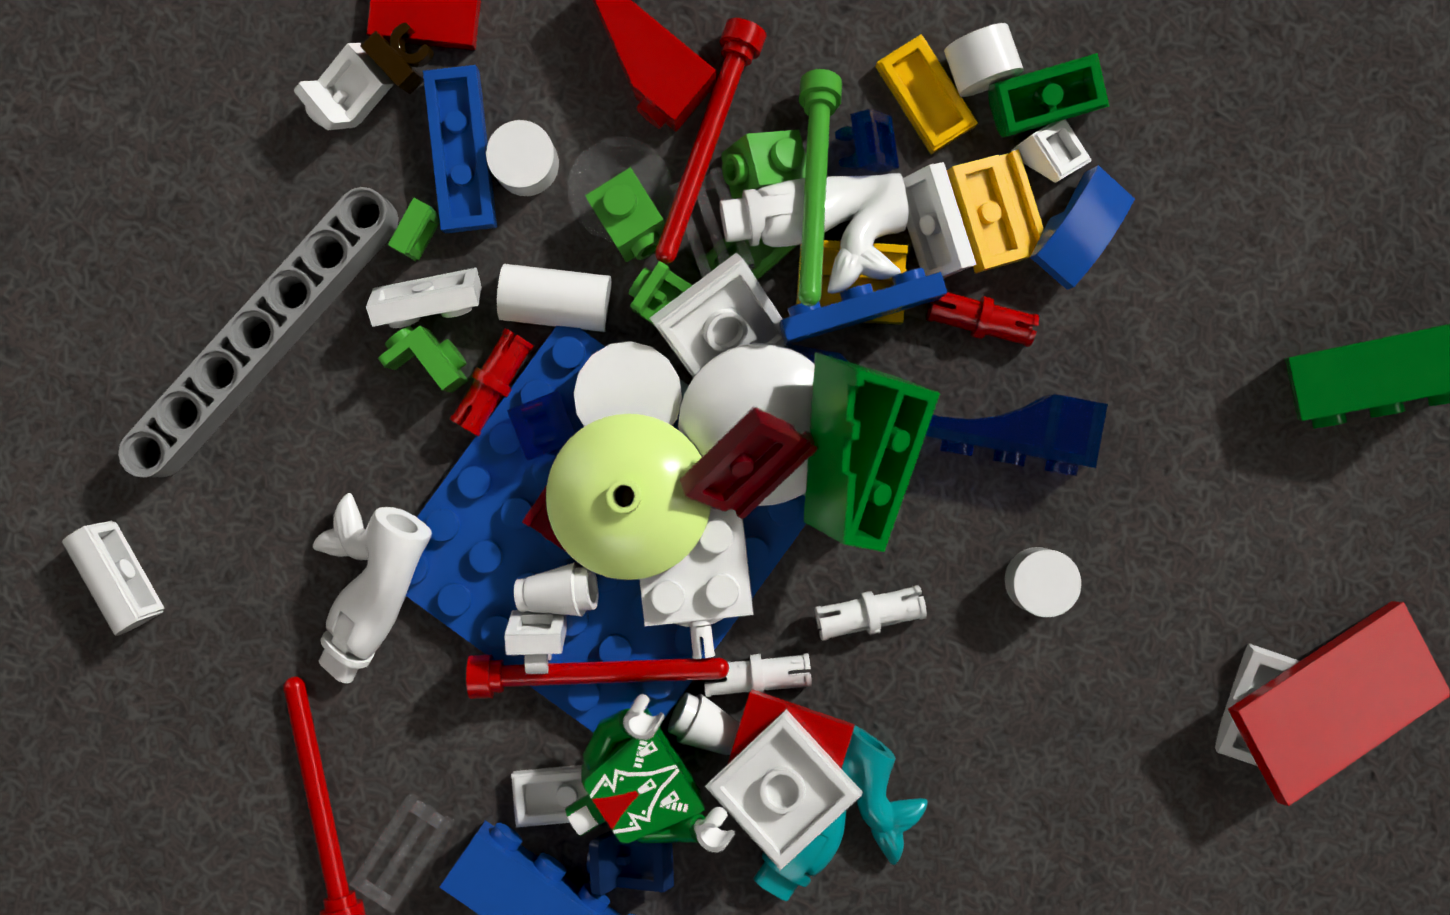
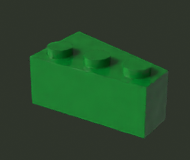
[1285,324,1450,429]
[804,352,940,552]

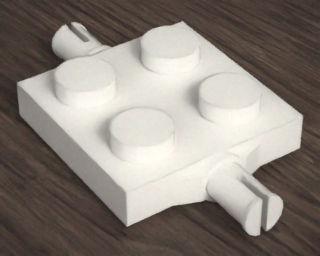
[639,507,754,659]

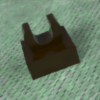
[360,23,434,94]

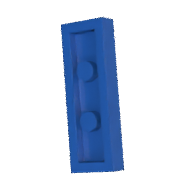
[423,65,497,234]
[779,268,947,346]

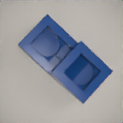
[1030,165,1135,290]

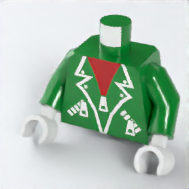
[565,694,735,852]

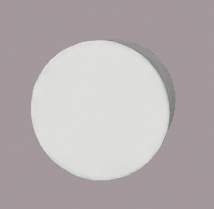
[944,23,1024,97]
[486,120,559,196]
[1005,547,1081,617]

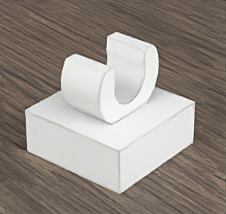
[504,610,567,674]

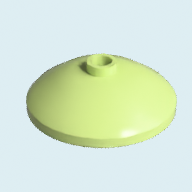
[546,414,711,580]

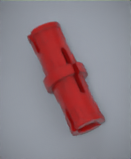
[926,292,1039,347]
[449,328,534,437]

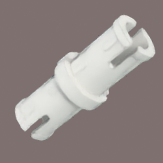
[814,585,927,641]
[704,653,812,697]

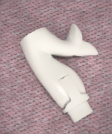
[720,173,908,294]
[313,493,432,683]

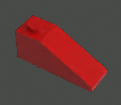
[592,0,716,132]

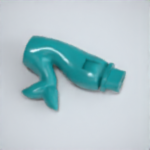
[754,725,928,901]

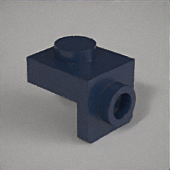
[586,830,674,895]

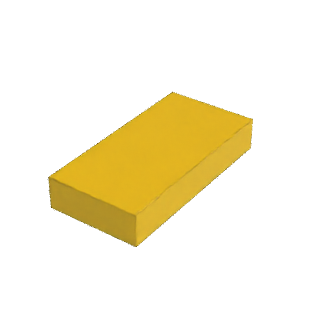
[875,34,978,155]

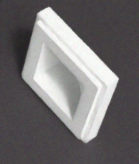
[1011,119,1092,183]

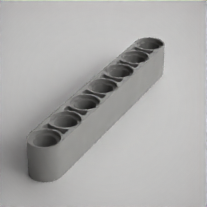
[118,187,399,478]

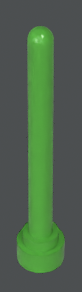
[798,69,842,307]

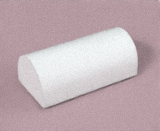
[497,264,612,332]
[62,521,165,636]

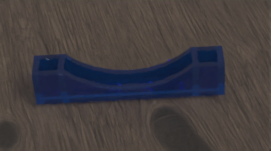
[786,344,1108,477]

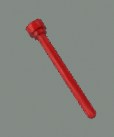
[655,18,767,264]
[466,655,729,699]
[283,677,366,915]

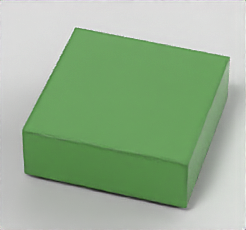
[388,198,440,262]

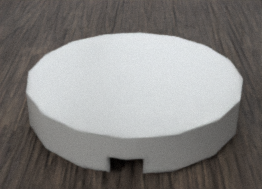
[574,341,683,427]

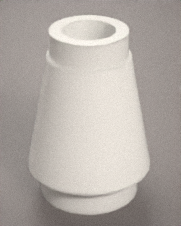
[514,562,598,616]
[667,693,740,755]

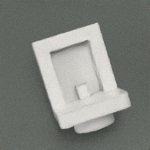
[294,43,394,130]

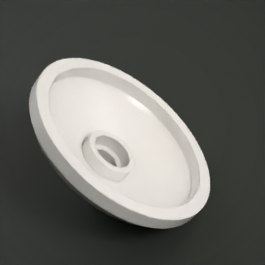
[678,343,814,506]

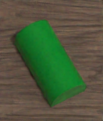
[988,53,1109,137]

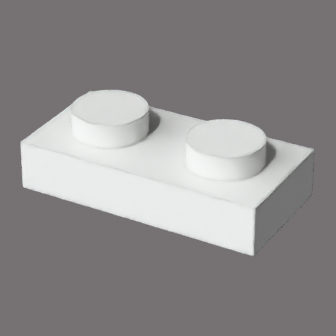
[903,162,976,278]
[366,268,482,328]

